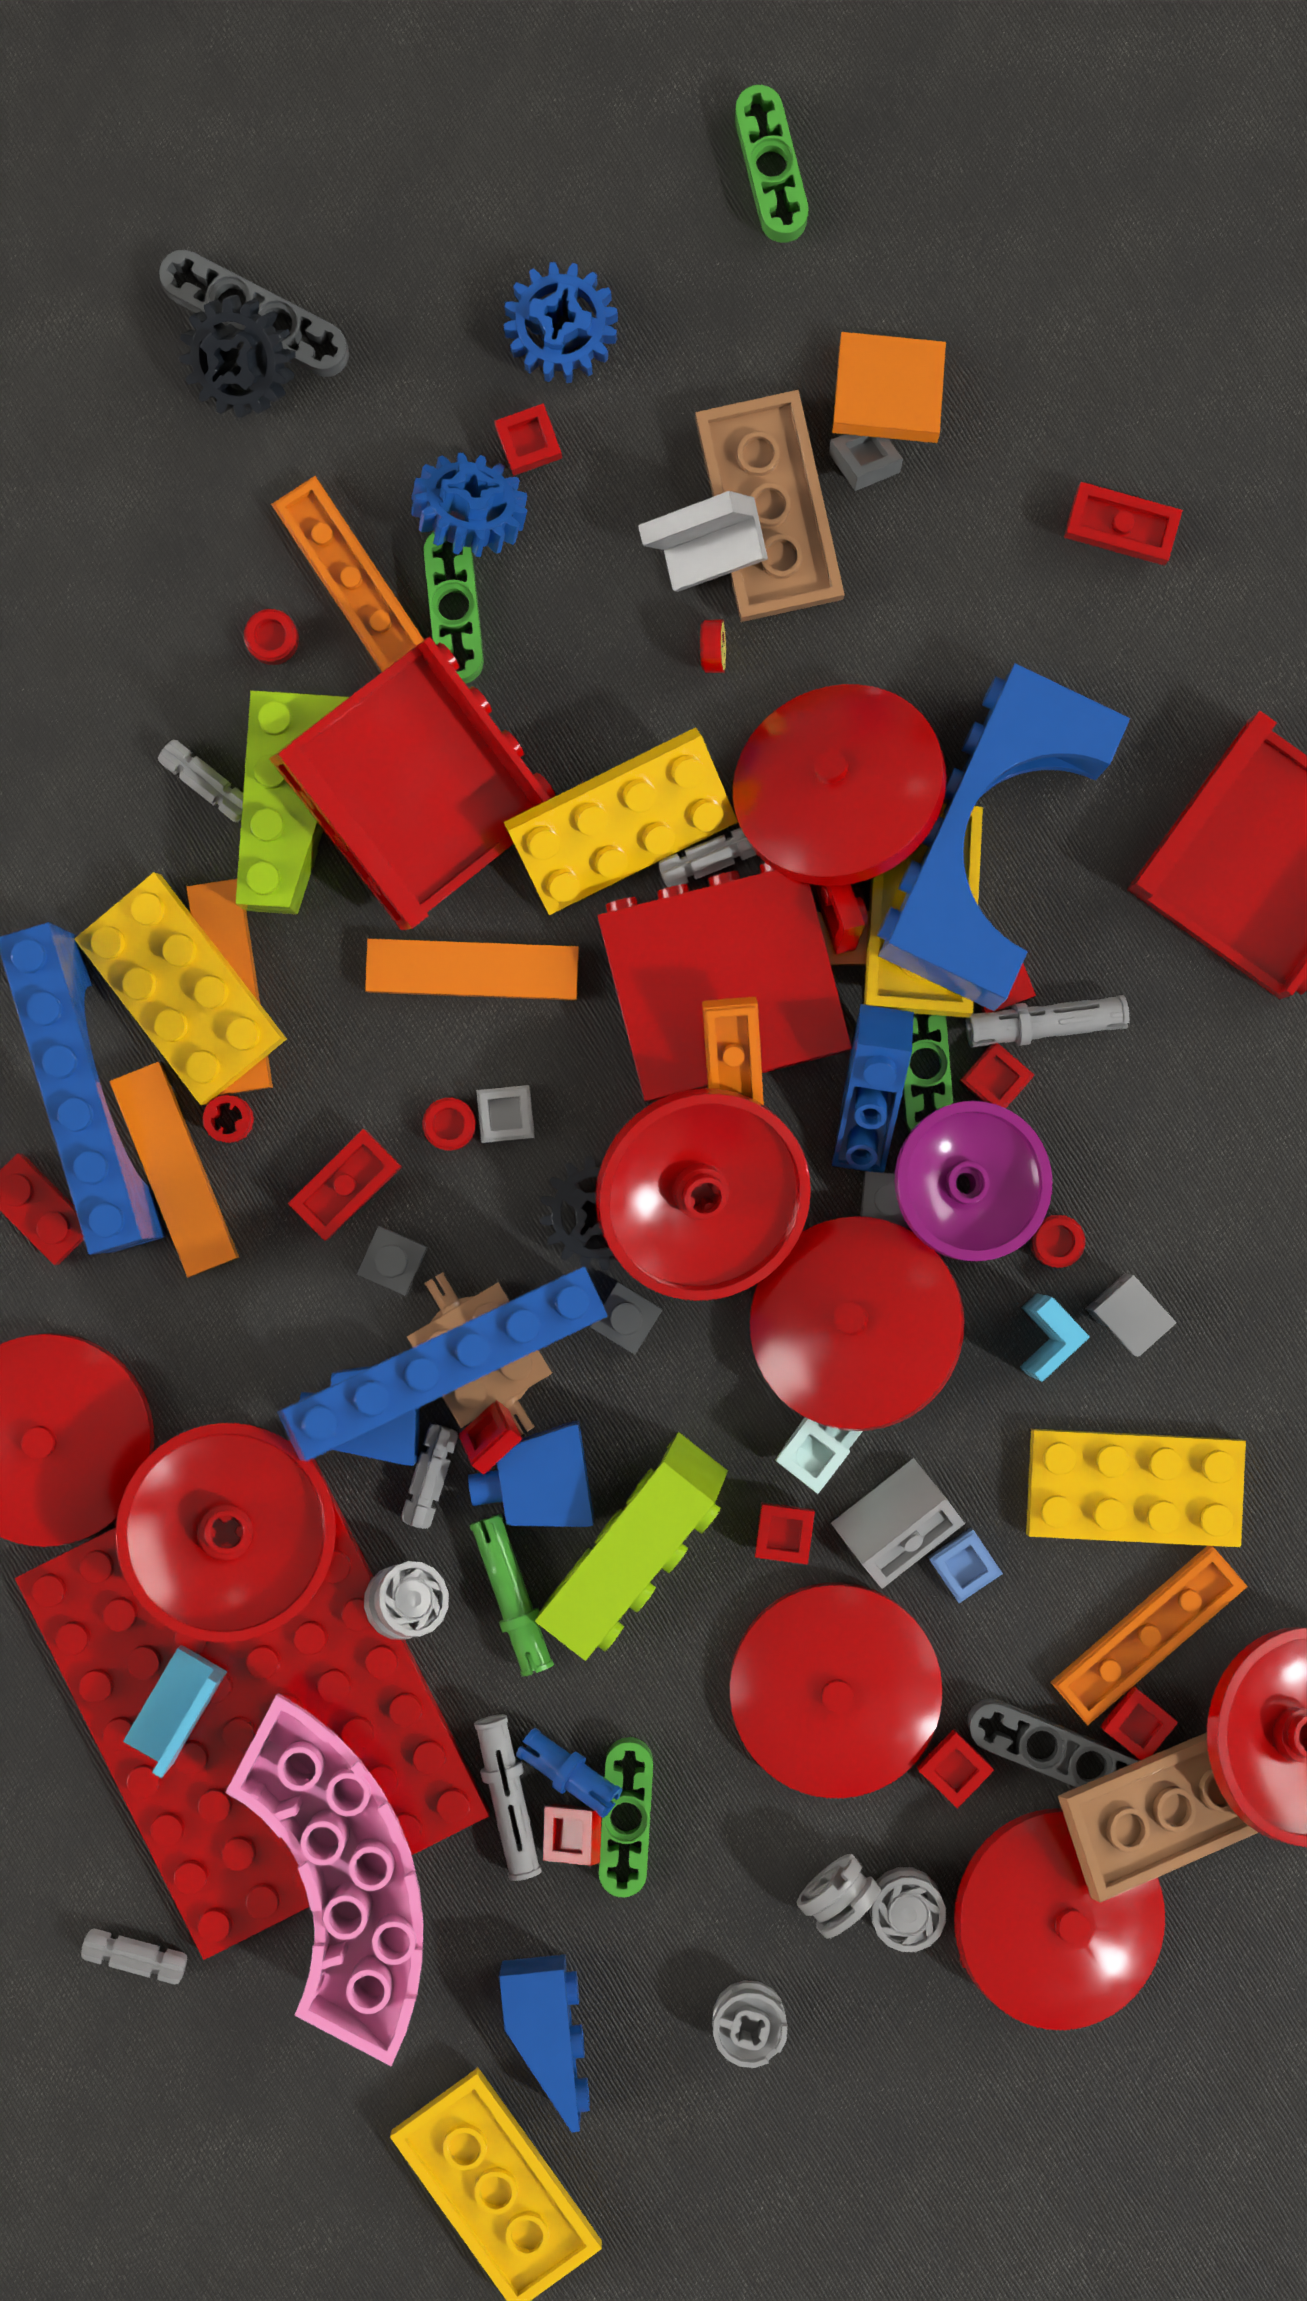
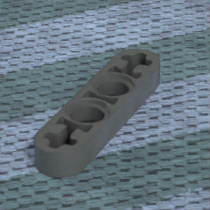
[159,250,349,377]
[967,1698,1140,1787]

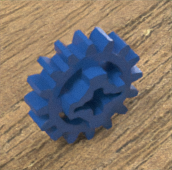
[504,262,618,383]
[411,453,527,557]

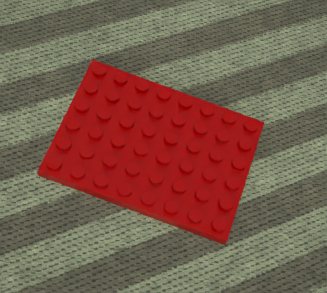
[14,1440,490,1960]

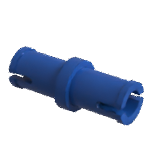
[516,1728,622,1818]

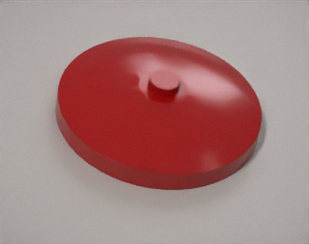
[733,684,947,886]
[596,1088,811,1301]
[750,1216,964,1431]
[0,1333,154,1547]
[115,1423,336,1643]
[730,1582,942,1798]
[1207,1627,1307,1847]
[954,1808,1165,2030]

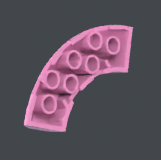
[226,1693,423,2066]

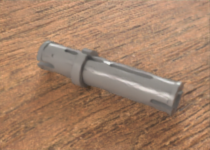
[966,995,1129,1048]
[474,1714,542,1881]

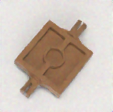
[407,1272,552,1435]

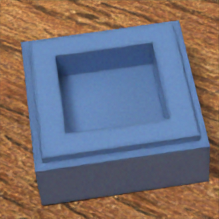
[928,1528,1003,1603]

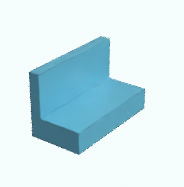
[1020,1293,1089,1382]
[123,1645,227,1778]

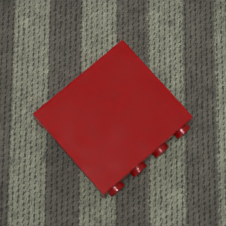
[269,637,556,930]
[1127,711,1307,999]
[597,863,852,1103]

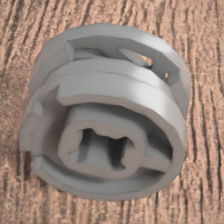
[364,1561,449,1640]
[797,1854,881,1938]
[869,1867,946,1952]
[712,1980,788,2068]

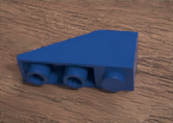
[832,1004,914,1173]
[499,1954,590,2132]

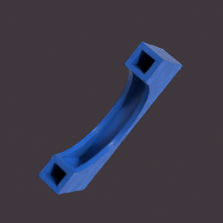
[877,663,1130,1011]
[0,922,166,1255]
[277,1266,608,1461]

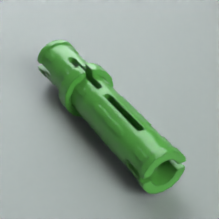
[469,1513,554,1677]

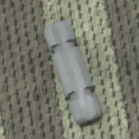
[158,740,243,822]
[658,828,757,887]
[401,1424,458,1529]
[81,1929,187,1984]

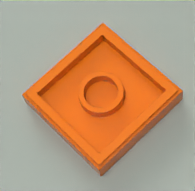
[832,332,946,443]

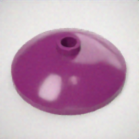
[895,1101,1052,1262]

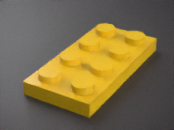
[504,727,738,915]
[864,804,983,1018]
[74,872,287,1105]
[1026,1429,1246,1547]
[390,2068,602,2301]

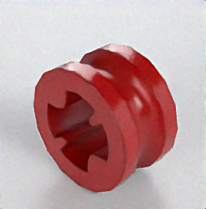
[202,1095,254,1143]

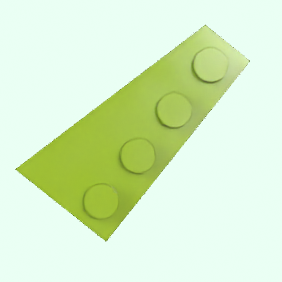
[236,690,349,914]
[535,1432,728,1661]

